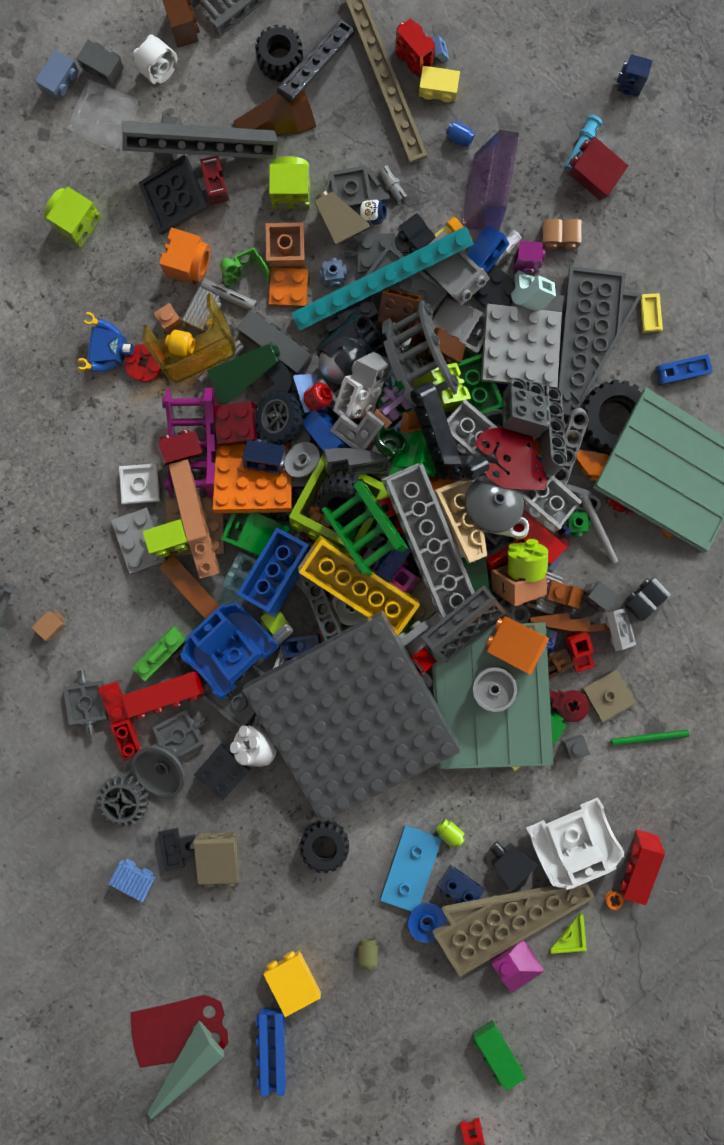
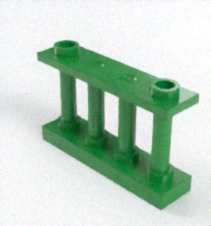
[322,480,408,576]

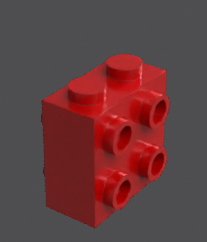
[395,18,435,77]

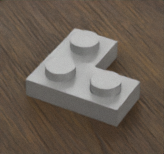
[330,411,385,450]

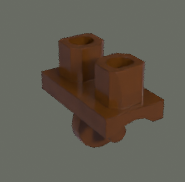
[548,648,575,680]

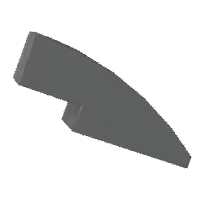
[324,448,388,476]

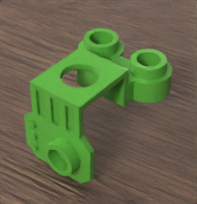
[220,247,270,287]

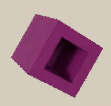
[389,565,422,593]

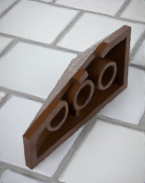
[234,91,316,136]

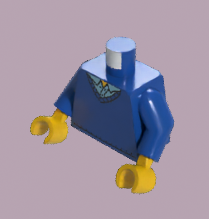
[77,312,134,373]

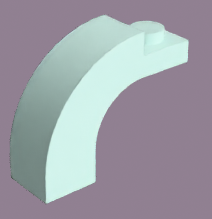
[511,270,556,312]

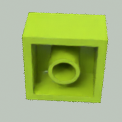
[142,519,190,559]

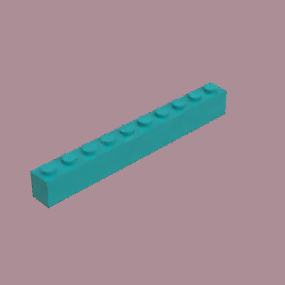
[291,226,474,331]

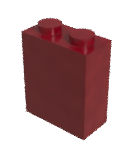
[567,137,629,200]

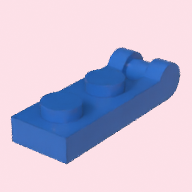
[655,354,713,386]

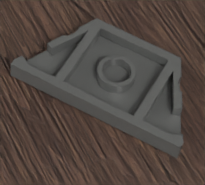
[323,165,390,208]

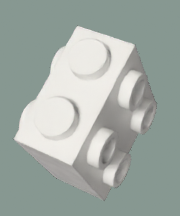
[333,375,384,420]

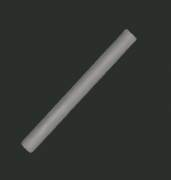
[580,494,618,564]

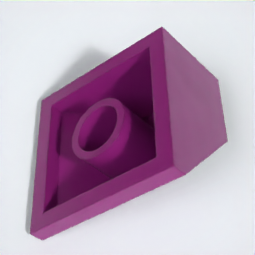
[490,940,544,993]

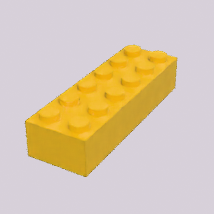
[298,535,420,635]

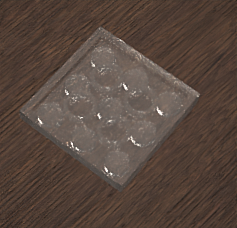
[66,79,141,153]

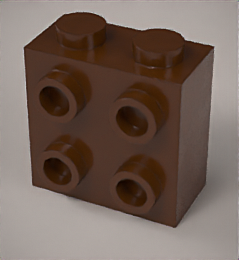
[376,287,424,339]
[409,327,466,364]

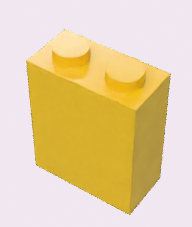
[263,950,321,1017]

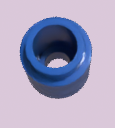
[446,121,475,147]

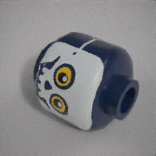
[358,199,387,226]

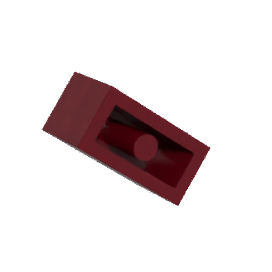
[156,430,202,467]

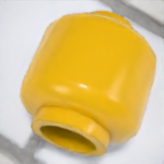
[165,330,195,357]

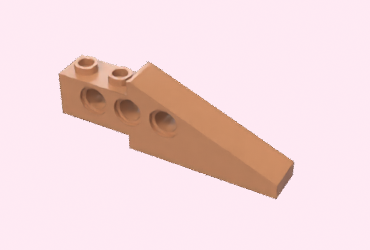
[169,459,220,579]

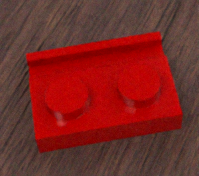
[487,539,521,577]

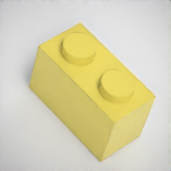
[419,66,460,102]

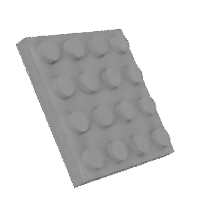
[481,304,562,388]

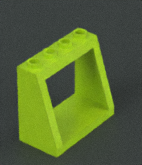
[289,453,388,555]

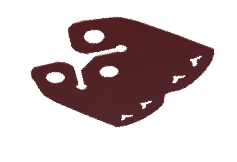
[476,427,547,490]

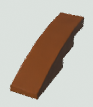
[159,554,220,619]
[528,612,610,632]

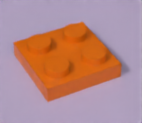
[269,267,309,308]

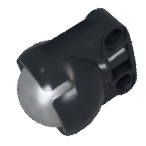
[316,313,388,384]

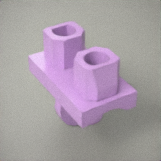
[378,386,411,421]

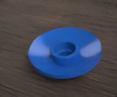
[408,903,447,943]

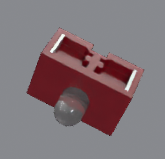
[197,156,229,205]

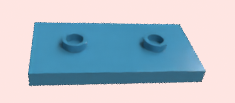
[380,825,442,911]

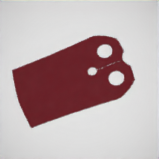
[131,995,228,1068]

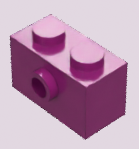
[513,241,545,274]

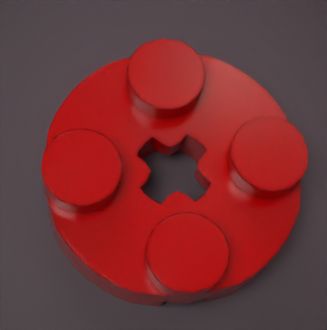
[124,344,163,383]

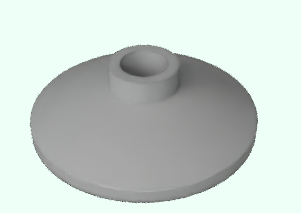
[284,442,320,478]

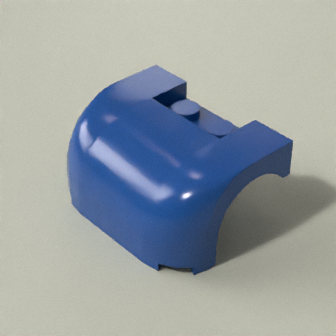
[180,602,279,700]

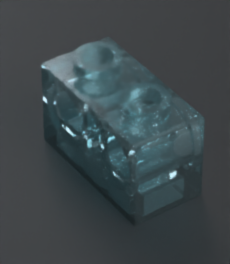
[222,551,257,593]

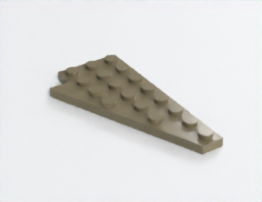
[432,882,595,977]

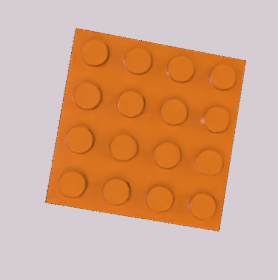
[213,443,292,514]

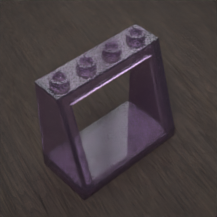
[462,130,519,232]

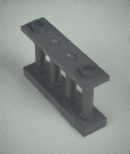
[190,0,266,38]

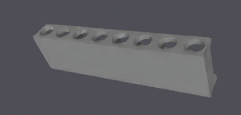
[447,399,582,535]
[382,463,475,621]

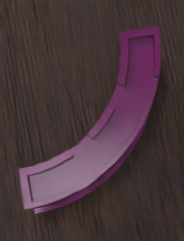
[162,388,217,498]

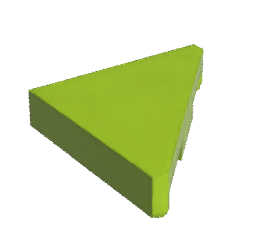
[549,913,587,954]

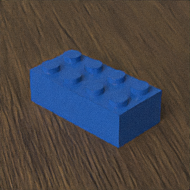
[236,527,311,617]

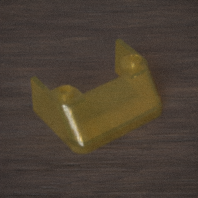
[142,293,236,383]

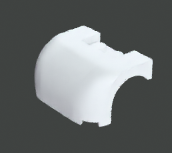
[526,798,624,890]

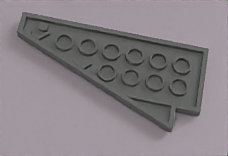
[557,266,642,417]

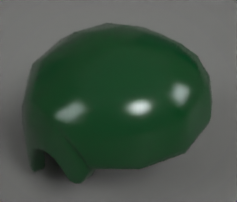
[375,426,405,456]

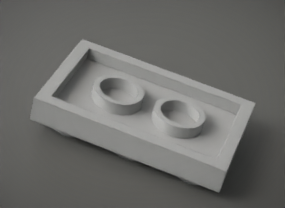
[111,508,166,574]

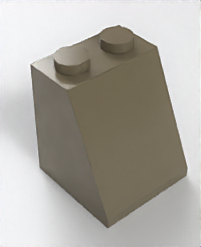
[315,190,370,245]
[194,832,240,887]

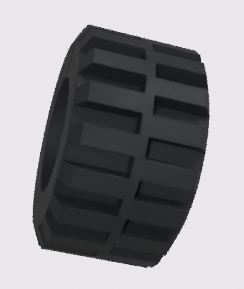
[255,25,303,81]
[317,471,366,524]
[300,820,349,874]

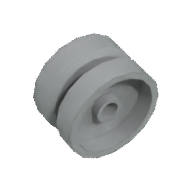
[473,666,517,712]

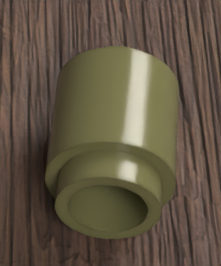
[358,938,378,970]

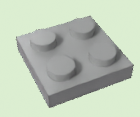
[606,608,636,651]

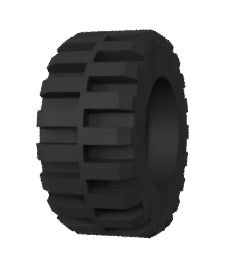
[577,380,641,454]

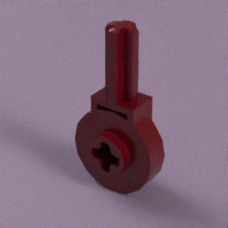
[549,689,589,722]

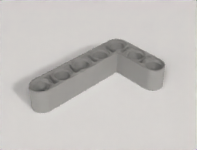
[554,408,601,512]

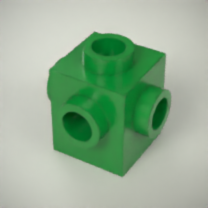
[564,509,591,537]

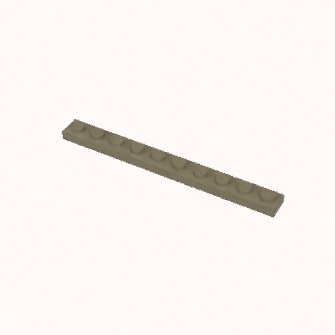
[345,0,427,165]

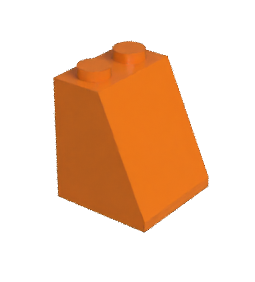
[485,616,549,675]

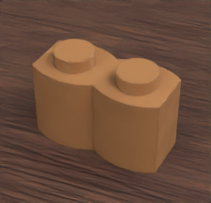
[542,219,581,250]

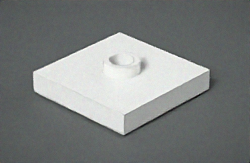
[119,463,161,505]

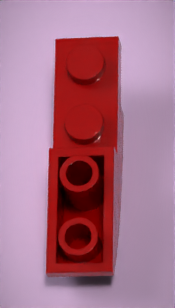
[98,680,141,761]

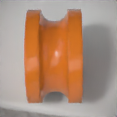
[604,890,624,910]

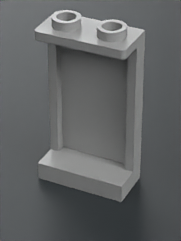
[424,231,490,306]

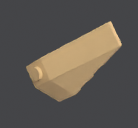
[434,481,487,564]

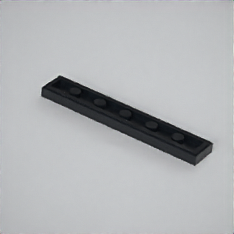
[277,19,355,103]

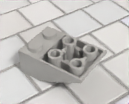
[432,298,485,357]

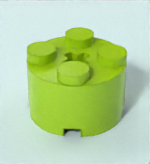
[508,539,548,582]

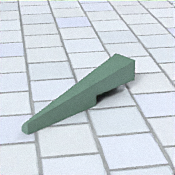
[148,1020,225,1119]

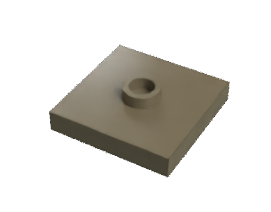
[582,669,636,722]

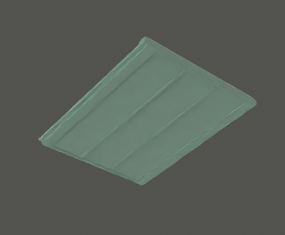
[593,387,724,554]
[432,622,553,769]

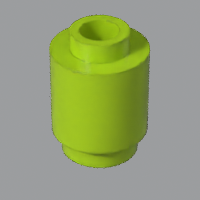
[435,819,465,848]

